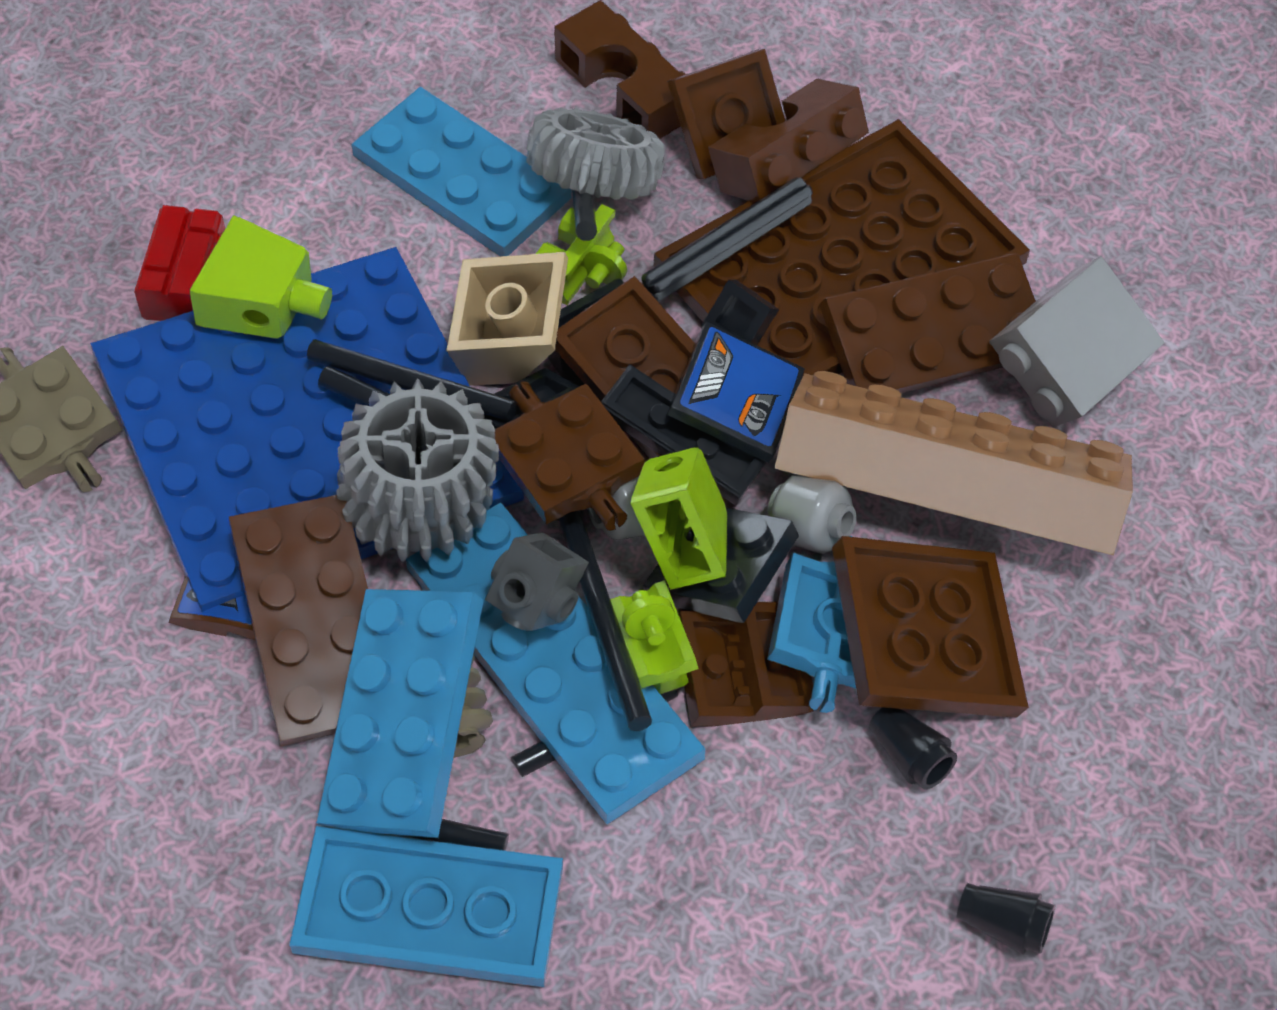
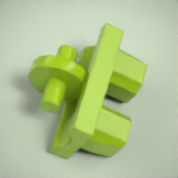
[536,204,627,305]
[610,580,698,694]

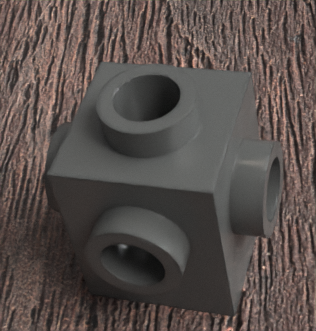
[485,532,589,631]

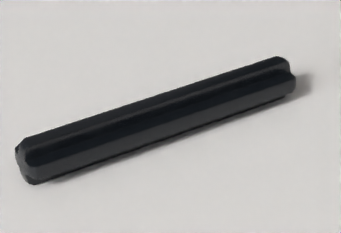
[641,177,813,302]

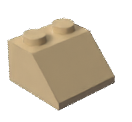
[447,252,568,385]

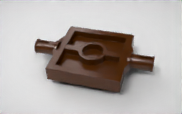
[495,382,645,531]

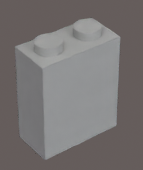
[989,256,1165,427]

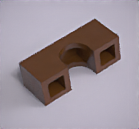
[554,0,686,140]
[708,78,869,202]

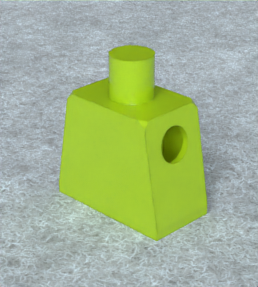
[190,215,332,339]
[630,447,727,590]

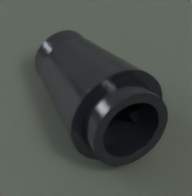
[869,707,957,790]
[957,883,1055,955]

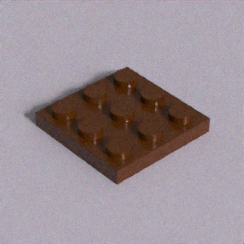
[832,536,1029,718]

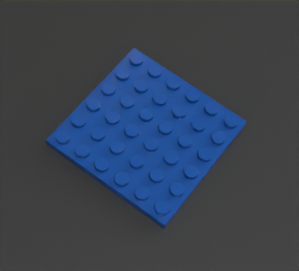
[90,247,524,612]

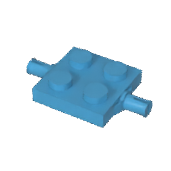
[767,536,856,713]

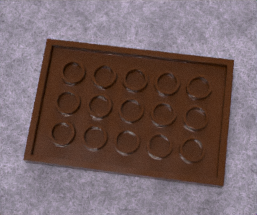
[653,119,1030,378]

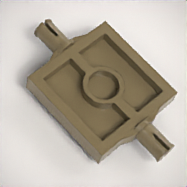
[0,346,123,492]

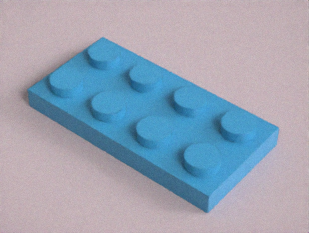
[352,86,572,257]
[316,589,483,838]
[289,826,563,987]

